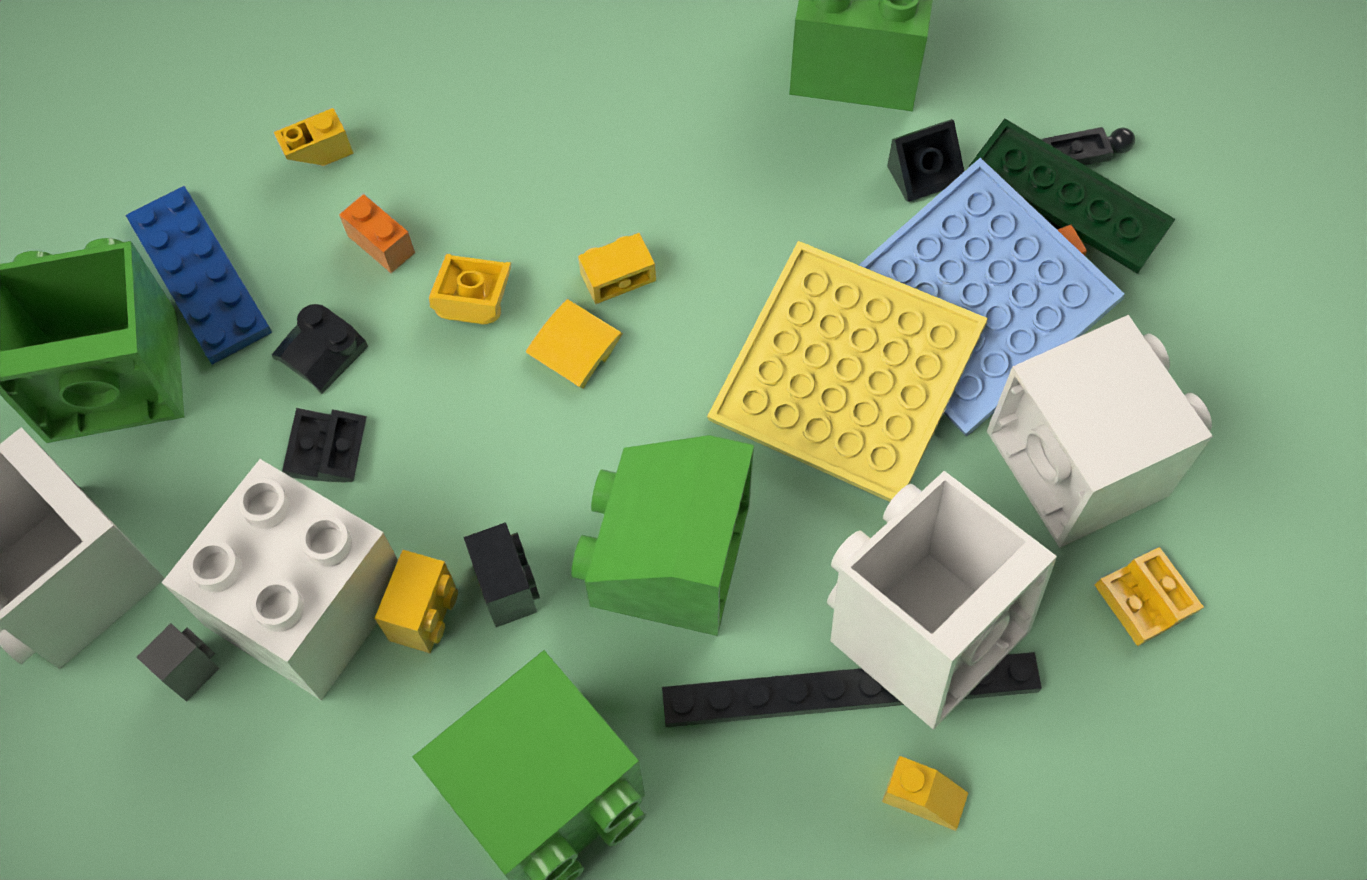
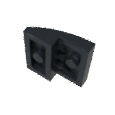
[282,408,367,482]

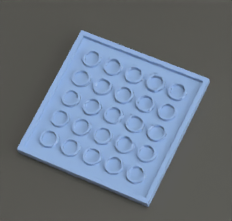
[859,158,1125,437]

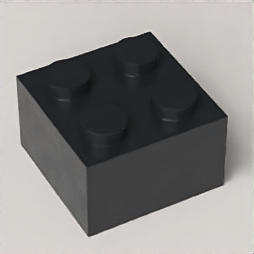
[463,522,540,627]

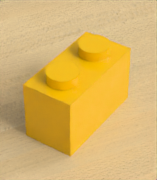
[578,233,656,304]

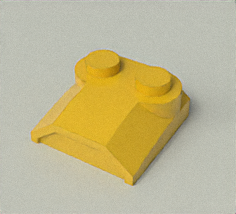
[429,254,511,324]

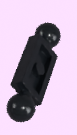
[1042,127,1135,165]

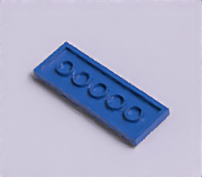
[126,186,272,365]

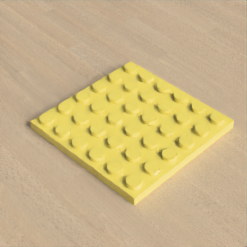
[707,241,988,502]

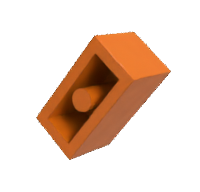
[339,194,415,273]

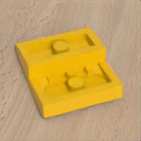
[526,299,623,389]
[1094,547,1204,646]

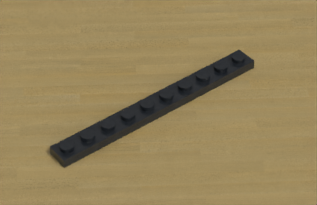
[662,652,1042,727]

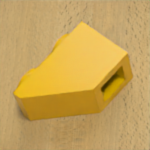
[274,108,353,166]

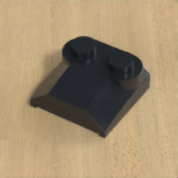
[272,304,368,394]

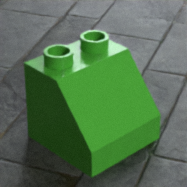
[571,435,754,636]

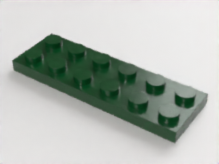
[969,118,1175,274]

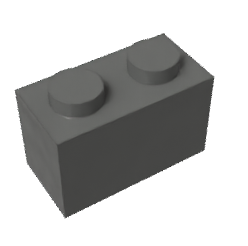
[136,623,220,702]

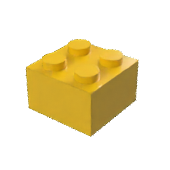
[374,549,458,653]

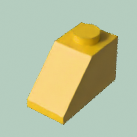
[882,756,968,831]

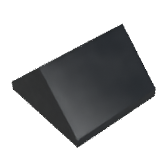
[887,119,964,202]

